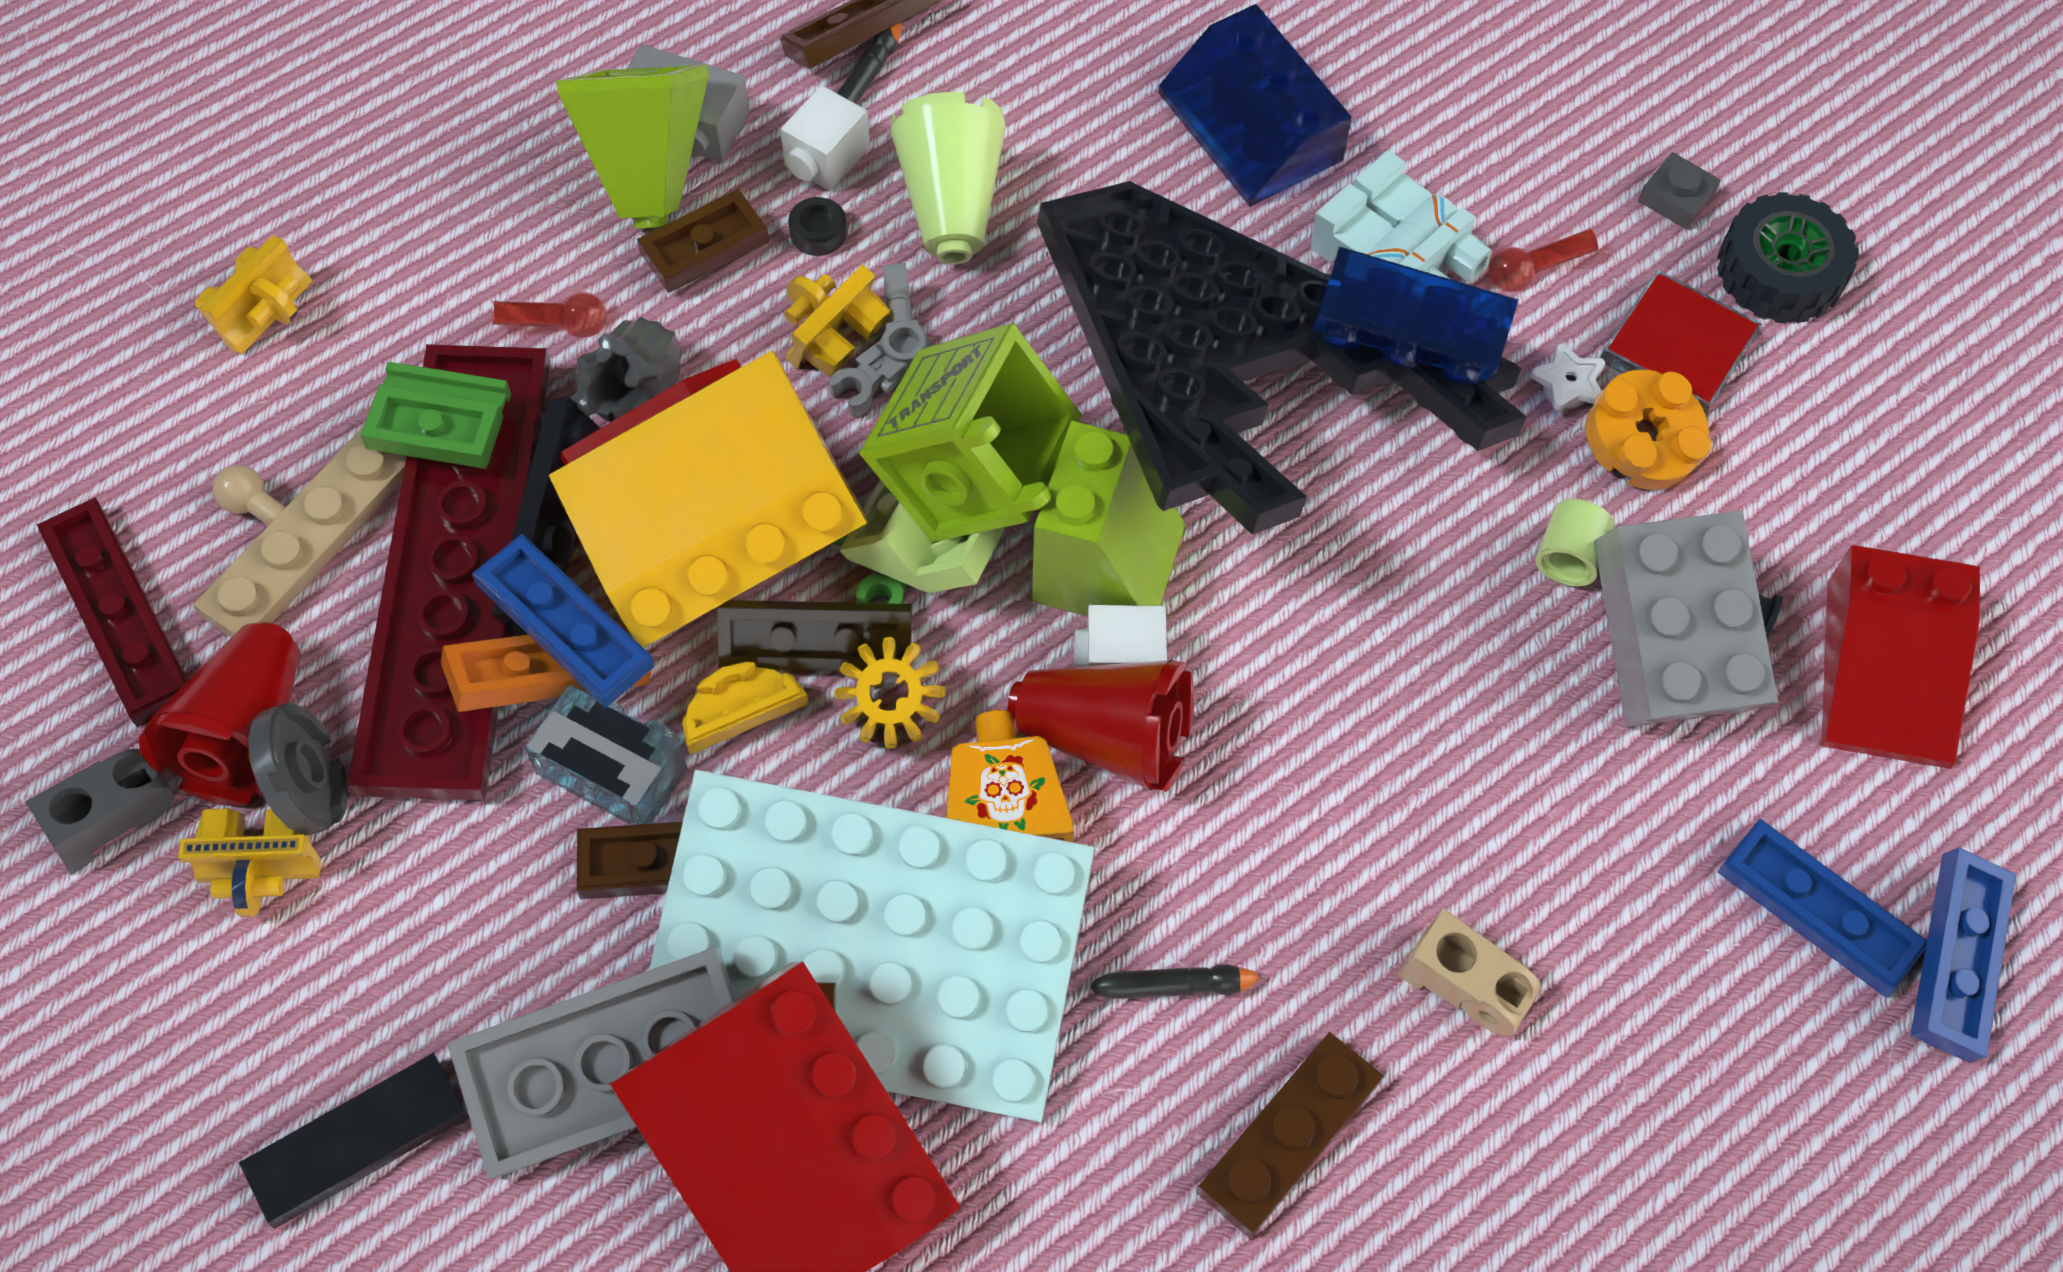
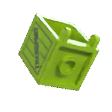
[859,323,1082,542]

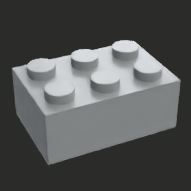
[1594,510,1778,727]

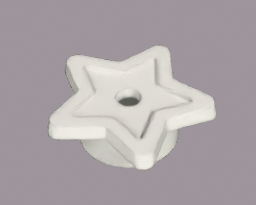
[1529,343,1605,411]

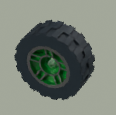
[1717,192,1859,324]

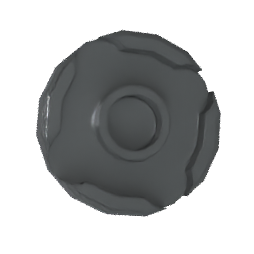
[248,703,349,835]

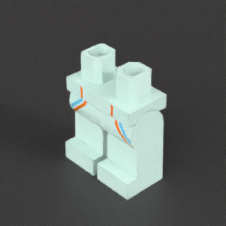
[1310,149,1492,317]

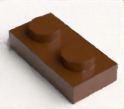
[637,189,769,293]

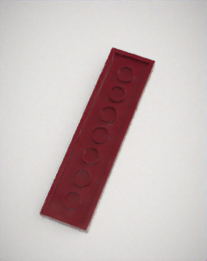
[347,344,551,801]

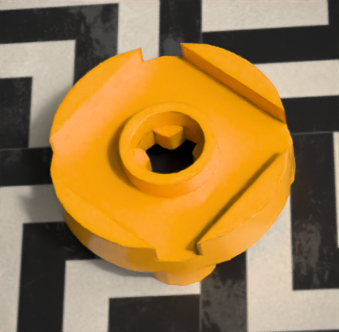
[1585,370,1711,490]

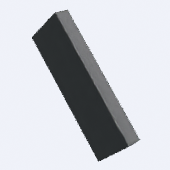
[238,1052,469,1229]

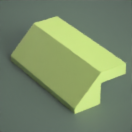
[839,479,1006,593]

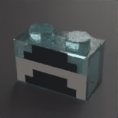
[525,685,688,825]

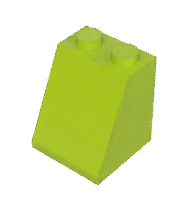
[1032,420,1185,617]

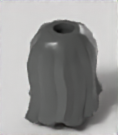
[571,317,682,422]

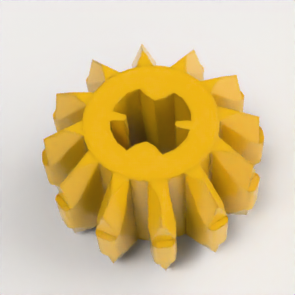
[834,637,946,749]

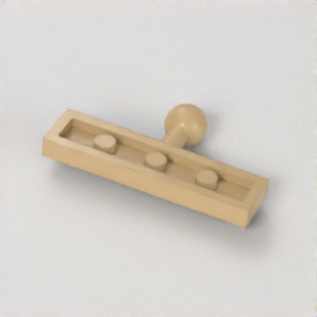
[193,427,406,638]

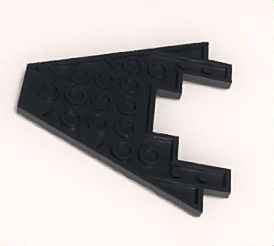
[1037,181,1527,534]

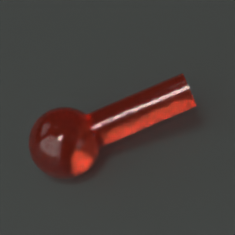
[1488,228,1599,292]
[492,292,607,337]

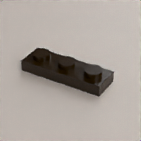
[717,600,912,672]

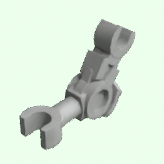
[828,263,931,418]

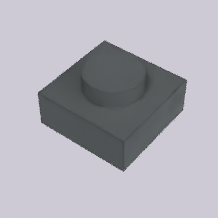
[1638,152,1721,229]

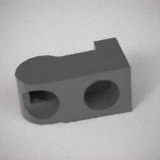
[25,748,174,875]

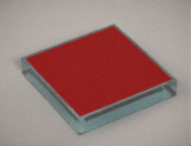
[1600,270,1762,415]

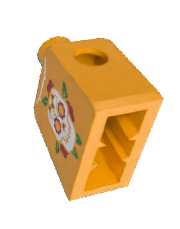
[946,710,1074,843]

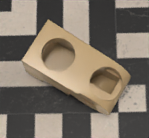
[1396,908,1541,1037]

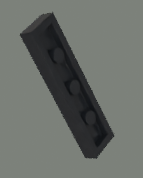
[492,397,600,636]

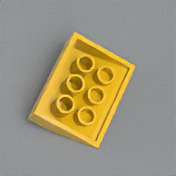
[549,350,867,648]

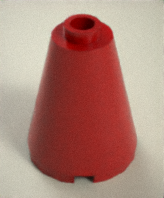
[139,622,300,806]
[1007,660,1194,792]

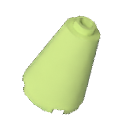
[890,92,1006,264]

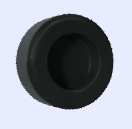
[788,197,847,256]

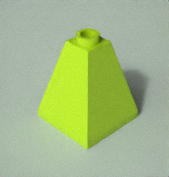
[556,64,709,228]

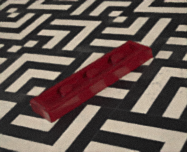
[36,497,189,727]

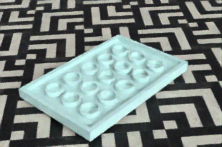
[649,770,1095,1122]

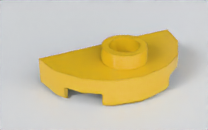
[682,662,809,755]

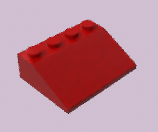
[609,961,961,1272]

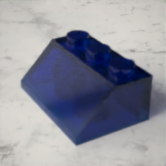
[1158,4,1352,207]
[1312,246,1519,385]

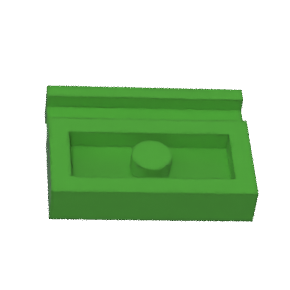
[360,362,511,469]

